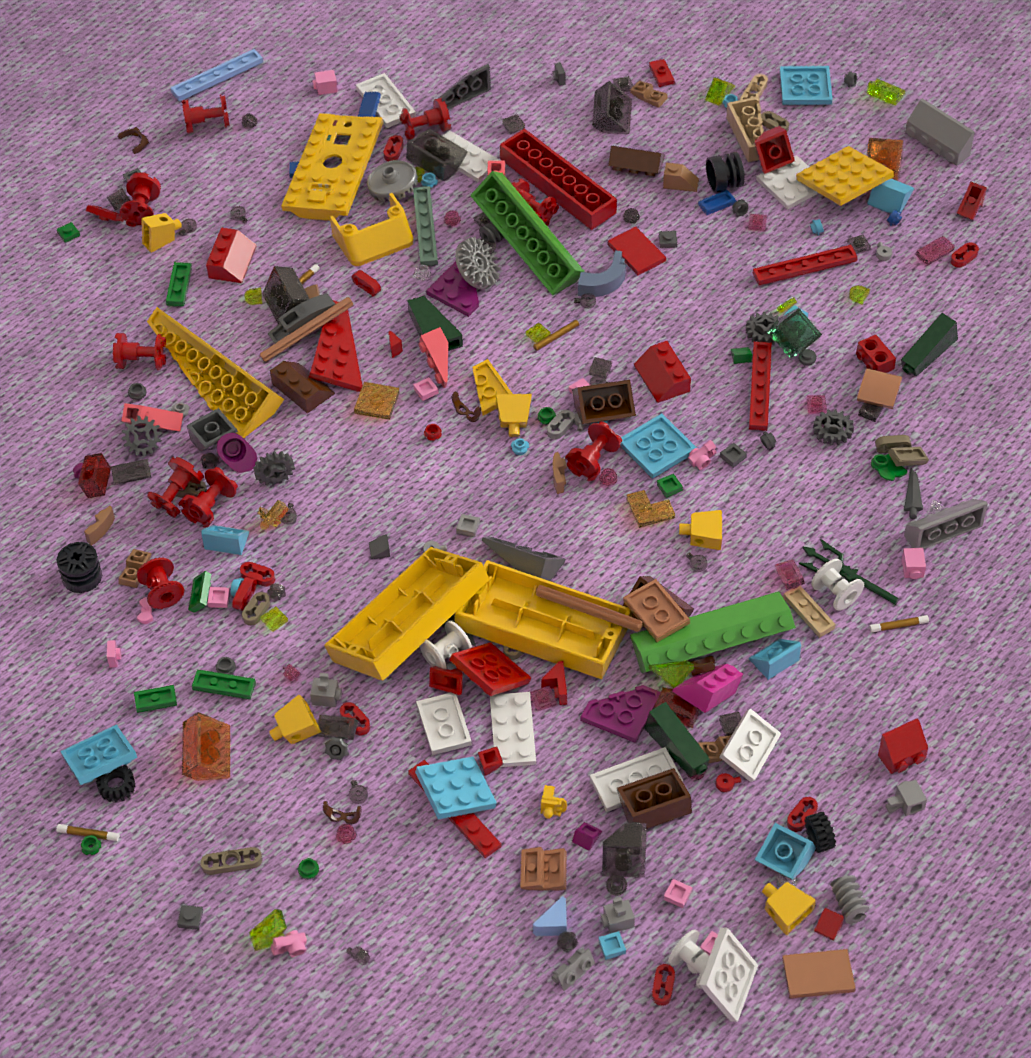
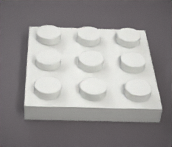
[756,155,819,210]
[699,928,758,1022]

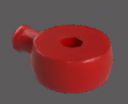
[715,773,741,792]

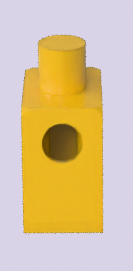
[142,213,182,253]
[496,394,532,437]
[679,510,722,550]
[269,694,321,744]
[762,882,816,935]

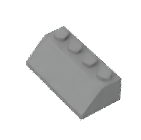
[905,99,975,165]
[904,499,988,549]

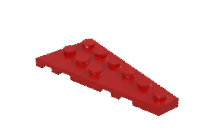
[309,300,363,392]

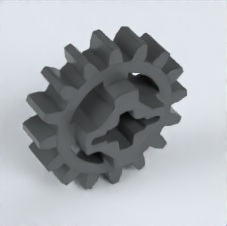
[745,312,785,345]
[813,409,854,446]
[121,416,162,456]
[253,451,295,486]

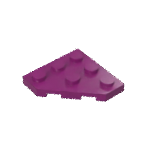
[426,261,479,317]
[580,685,661,743]

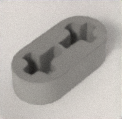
[547,410,574,439]

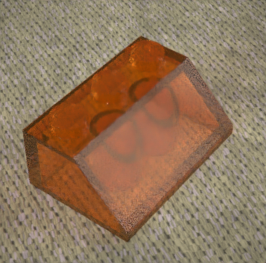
[182,712,230,781]

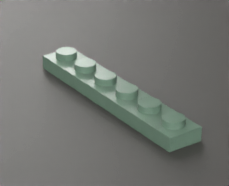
[413,186,438,266]

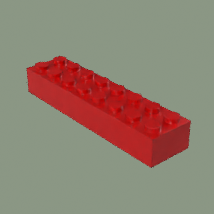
[499,128,617,230]

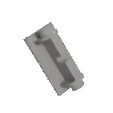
[551,948,595,991]

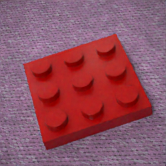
[449,642,532,696]

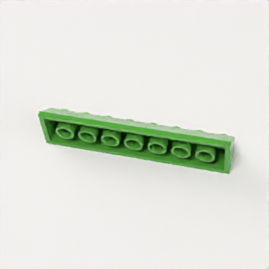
[470,171,585,295]
[630,591,796,673]

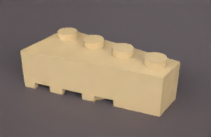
[726,96,764,162]

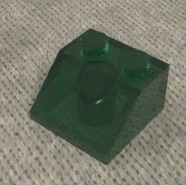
[767,308,822,358]

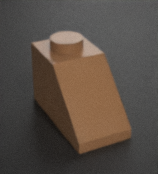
[663,163,699,192]

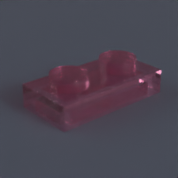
[916,236,955,266]
[775,559,805,590]

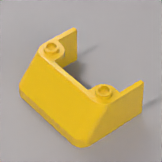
[330,193,414,266]

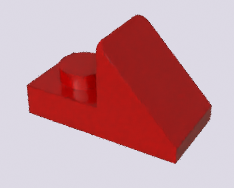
[957,182,987,220]
[541,661,567,705]
[429,666,463,695]

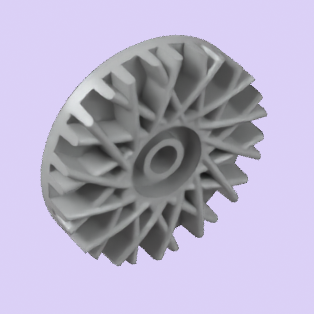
[367,160,418,202]
[455,237,501,289]

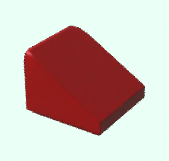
[388,331,403,358]
[478,746,504,776]
[814,908,844,941]

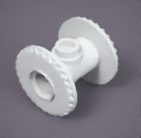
[811,558,864,611]
[420,621,472,669]
[668,930,709,989]

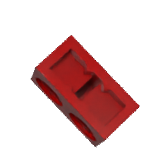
[856,334,896,373]

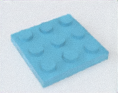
[779,66,833,105]
[620,413,697,479]
[60,724,138,785]
[415,756,497,819]

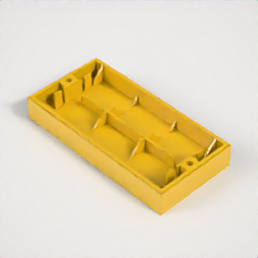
[324,547,490,681]
[455,560,632,679]

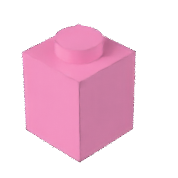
[312,70,338,95]
[902,548,926,579]

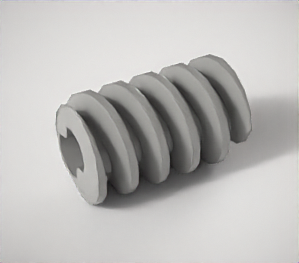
[830,875,870,924]

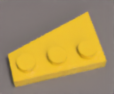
[472,359,513,416]

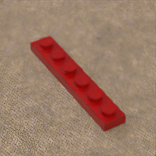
[752,245,858,286]
[749,342,772,431]
[408,759,502,859]

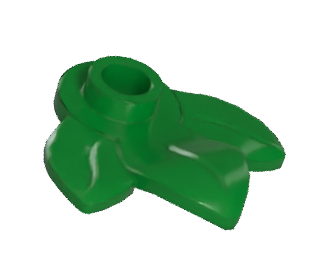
[871,454,908,481]

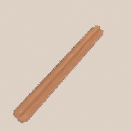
[260,297,354,362]
[536,585,643,632]

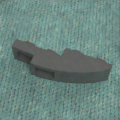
[267,293,335,343]

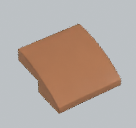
[857,368,902,409]
[520,847,567,890]

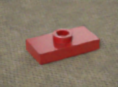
[649,59,675,87]
[86,205,123,222]

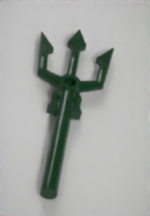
[798,539,899,605]

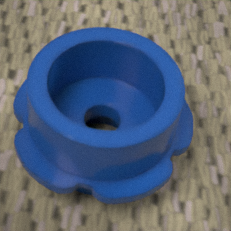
[887,210,902,226]

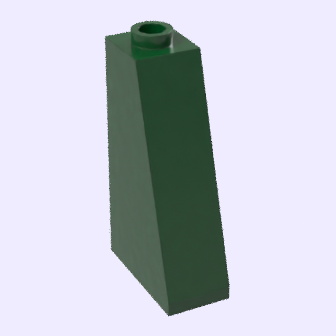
[407,296,463,351]
[901,313,958,377]
[644,701,710,777]

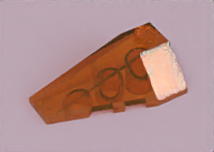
[867,138,904,181]

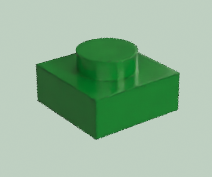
[56,222,80,243]
[657,474,683,498]

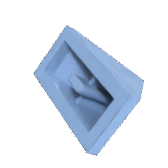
[533,896,567,936]

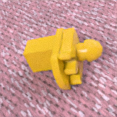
[541,785,567,819]

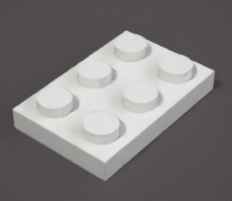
[416,693,472,755]
[719,709,781,782]

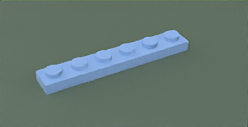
[170,49,263,102]

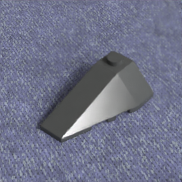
[439,64,491,110]
[482,537,566,581]

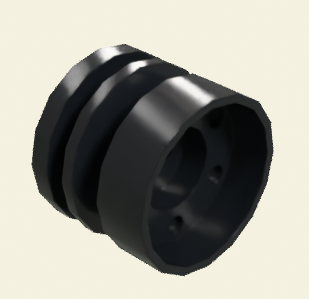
[706,152,745,192]
[56,542,102,593]

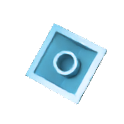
[867,179,914,214]
[201,525,249,555]
[749,639,801,680]

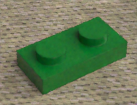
[188,571,212,613]
[134,685,177,713]

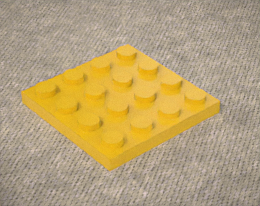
[796,146,894,206]

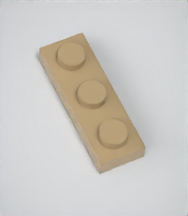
[783,585,836,638]

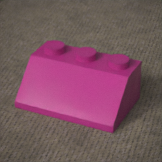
[672,664,743,713]

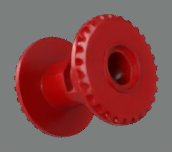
[136,557,185,609]

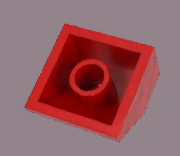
[754,126,795,174]
[878,718,928,774]

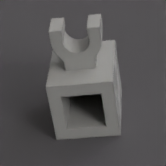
[310,673,342,707]
[885,779,927,816]
[601,897,635,934]

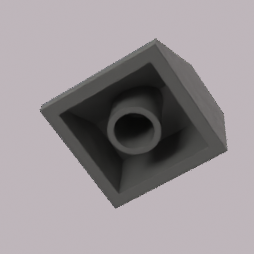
[186,408,238,451]

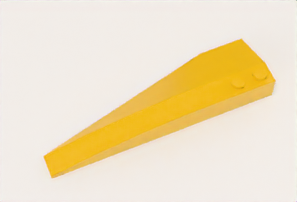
[147,307,285,438]

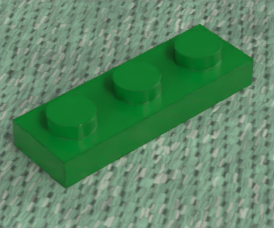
[166,262,192,306]
[192,669,256,700]

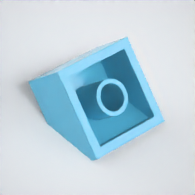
[755,823,816,880]

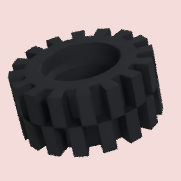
[96,765,136,803]
[804,811,836,853]

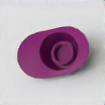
[216,433,257,473]

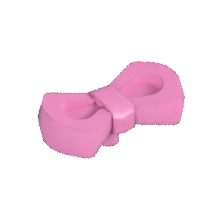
[137,597,153,624]

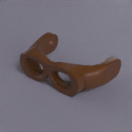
[118,127,149,154]
[451,391,482,422]
[690,656,715,676]
[323,801,362,824]

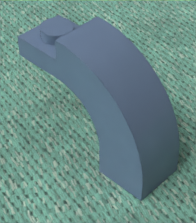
[578,250,626,297]

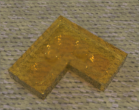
[626,490,675,528]

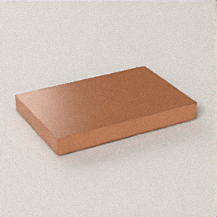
[623,579,690,642]
[782,949,856,999]

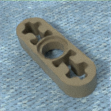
[200,847,263,875]

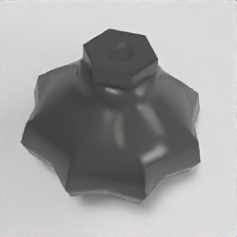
[325,737,348,760]

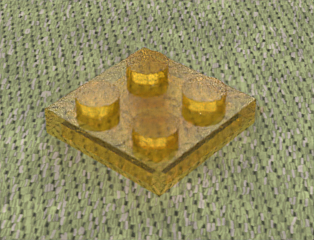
[354,382,400,420]

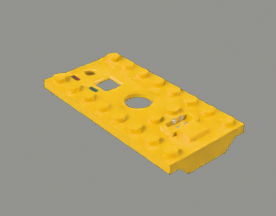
[281,113,383,221]

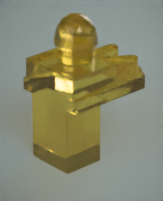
[257,500,289,530]

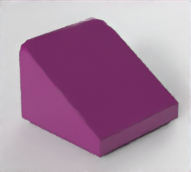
[572,822,602,851]

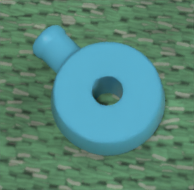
[230,578,244,597]

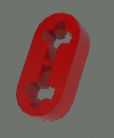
[383,135,404,162]
[950,242,979,268]
[352,270,381,296]
[240,562,275,587]
[232,577,257,611]
[340,702,370,736]
[787,797,818,832]
[652,964,675,1006]

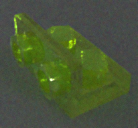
[867,78,906,106]

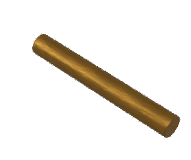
[533,319,579,351]

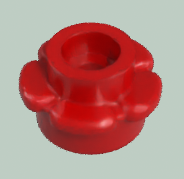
[424,424,442,441]

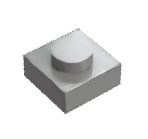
[456,514,480,537]

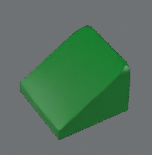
[731,347,752,364]

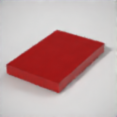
[607,226,666,276]

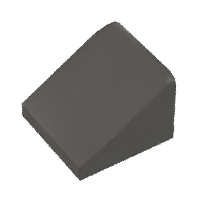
[369,534,390,559]

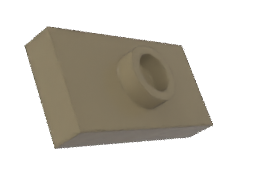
[888,446,929,466]

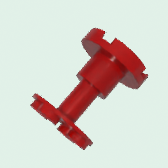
[182,95,230,134]
[399,98,451,141]
[120,172,161,227]
[512,179,559,226]
[113,333,166,370]
[565,421,622,481]
[147,456,204,518]
[179,467,238,528]

